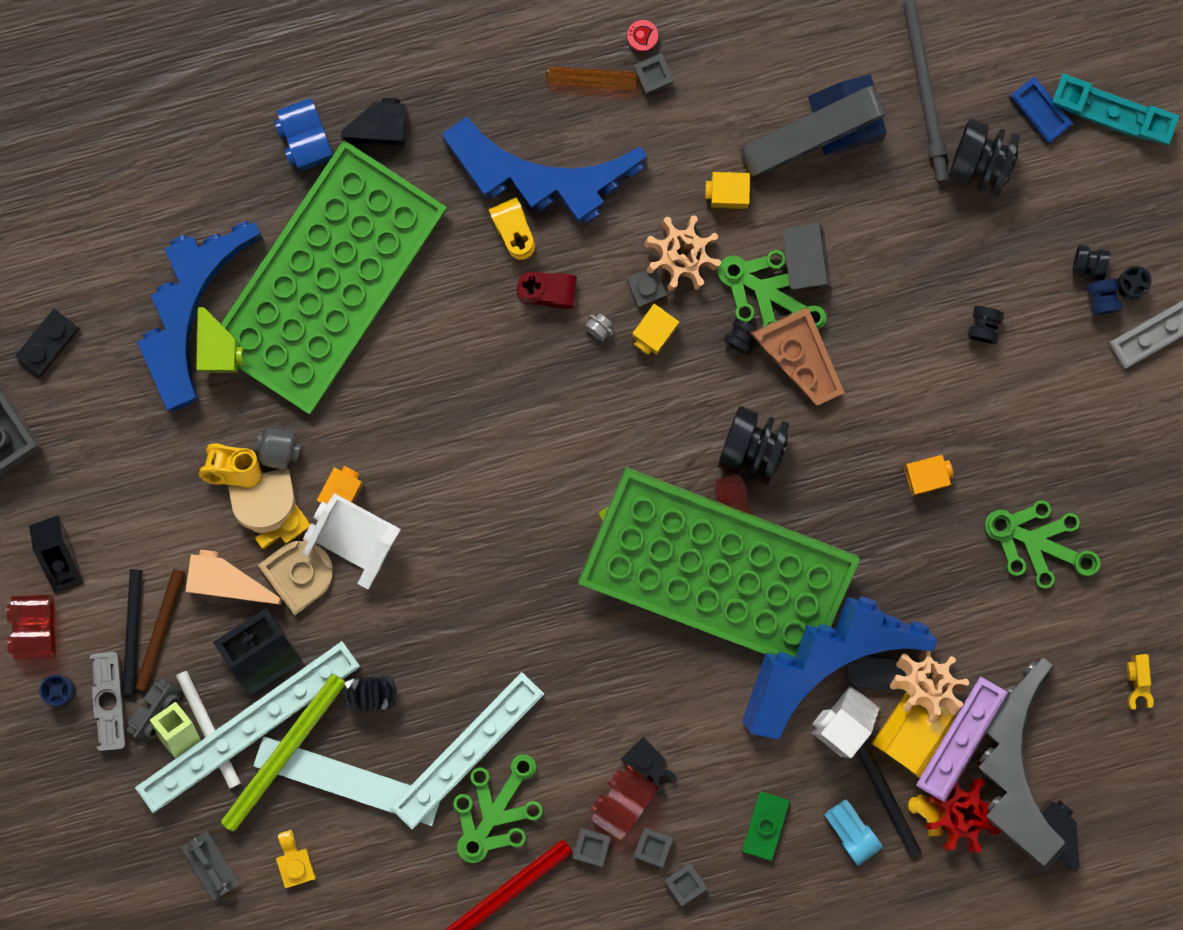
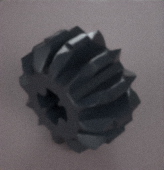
[344,676,397,711]

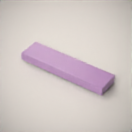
[916,677,1009,802]

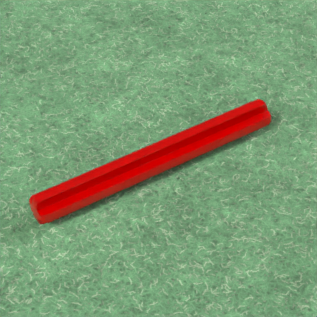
[445,840,572,930]

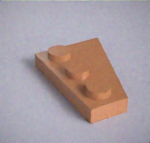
[750,307,845,406]

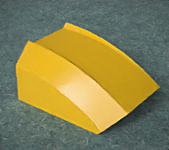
[870,692,957,778]

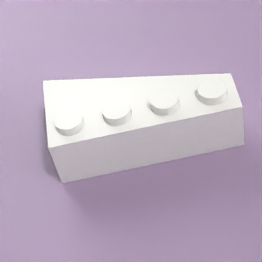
[812,685,880,758]

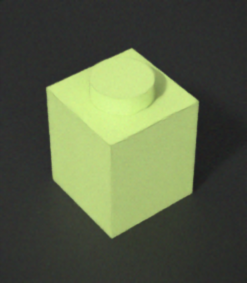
[150,702,201,759]

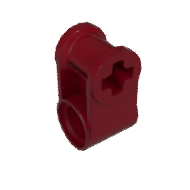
[517,271,577,309]

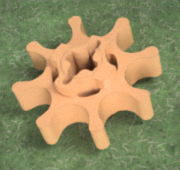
[644,215,721,291]
[890,650,969,723]

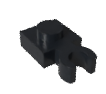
[621,737,676,793]

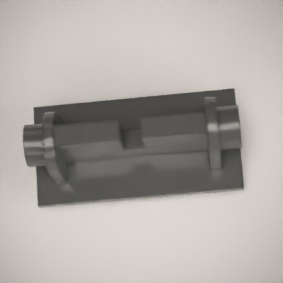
[126,677,184,744]
[181,831,240,901]

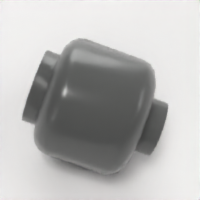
[253,426,301,470]

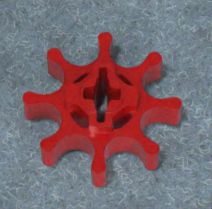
[925,779,1001,853]

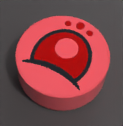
[627,20,658,53]

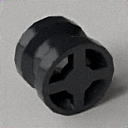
[1118,266,1152,300]
[723,318,757,355]

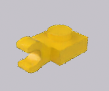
[255,504,311,550]
[1126,654,1154,709]
[276,829,316,888]

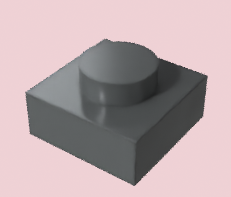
[634,53,674,95]
[627,270,667,308]
[633,827,674,868]
[572,828,611,867]
[664,862,708,906]

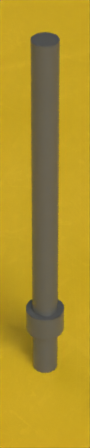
[903,0,948,182]

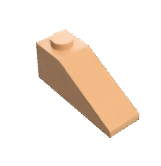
[186,550,283,605]

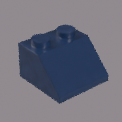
[808,74,887,156]

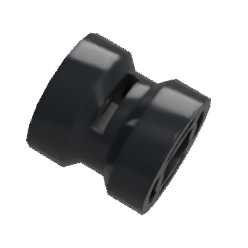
[1072,244,1110,281]
[967,306,1005,344]

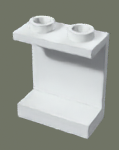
[302,493,401,589]

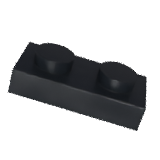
[15,308,80,377]

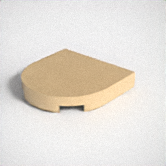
[228,467,295,533]
[258,541,333,616]

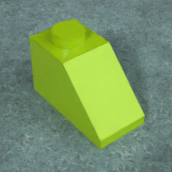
[197,307,244,373]

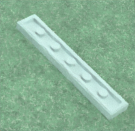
[390,672,544,830]
[253,736,440,826]

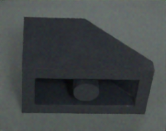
[341,98,407,146]
[29,515,84,593]
[1040,800,1080,872]

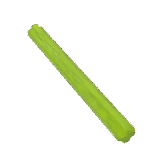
[221,674,345,832]

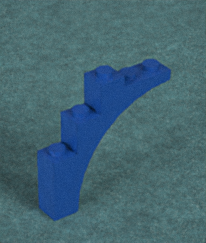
[442,117,647,224]
[137,221,263,413]
[742,597,938,740]

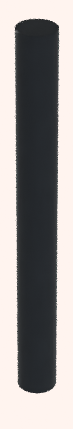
[122,569,142,695]
[857,741,921,857]

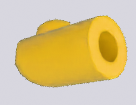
[908,795,944,836]

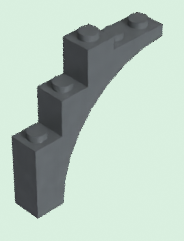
[979,657,1068,871]

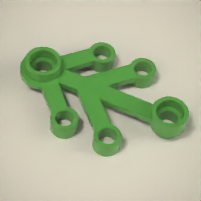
[718,250,826,330]
[985,500,1100,589]
[454,754,543,863]

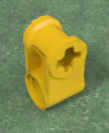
[489,197,535,260]
[199,444,263,488]

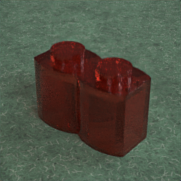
[714,474,753,515]
[6,595,56,660]
[590,765,659,842]

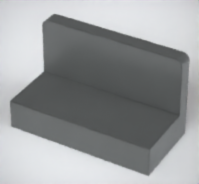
[783,223,832,290]

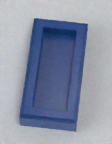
[1009,76,1074,144]

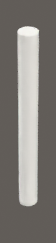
[176,671,241,789]

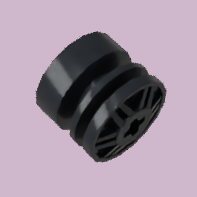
[948,118,1020,197]
[717,406,790,485]

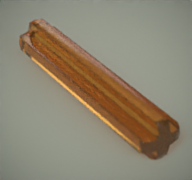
[546,66,637,90]

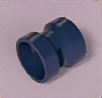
[1087,279,1123,316]
[39,675,76,706]

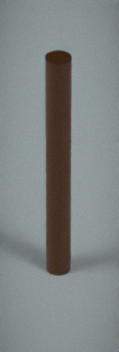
[135,569,185,692]

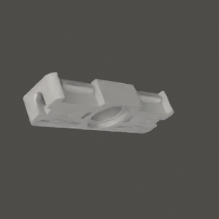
[89,652,127,751]

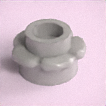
[585,313,613,342]

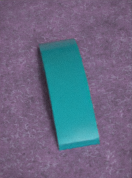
[1052,73,1180,145]

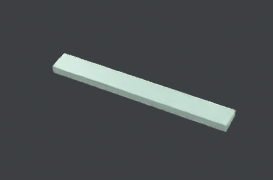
[135,641,360,813]

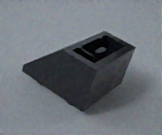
[213,608,303,696]

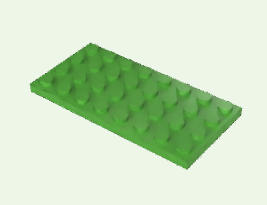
[221,140,448,415]
[578,467,860,657]

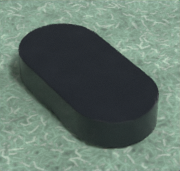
[845,657,907,691]

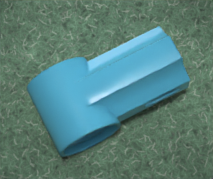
[824,799,883,866]

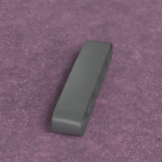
[740,85,887,178]

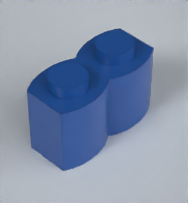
[274,98,333,172]

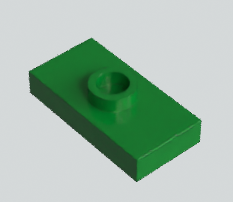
[742,791,790,861]

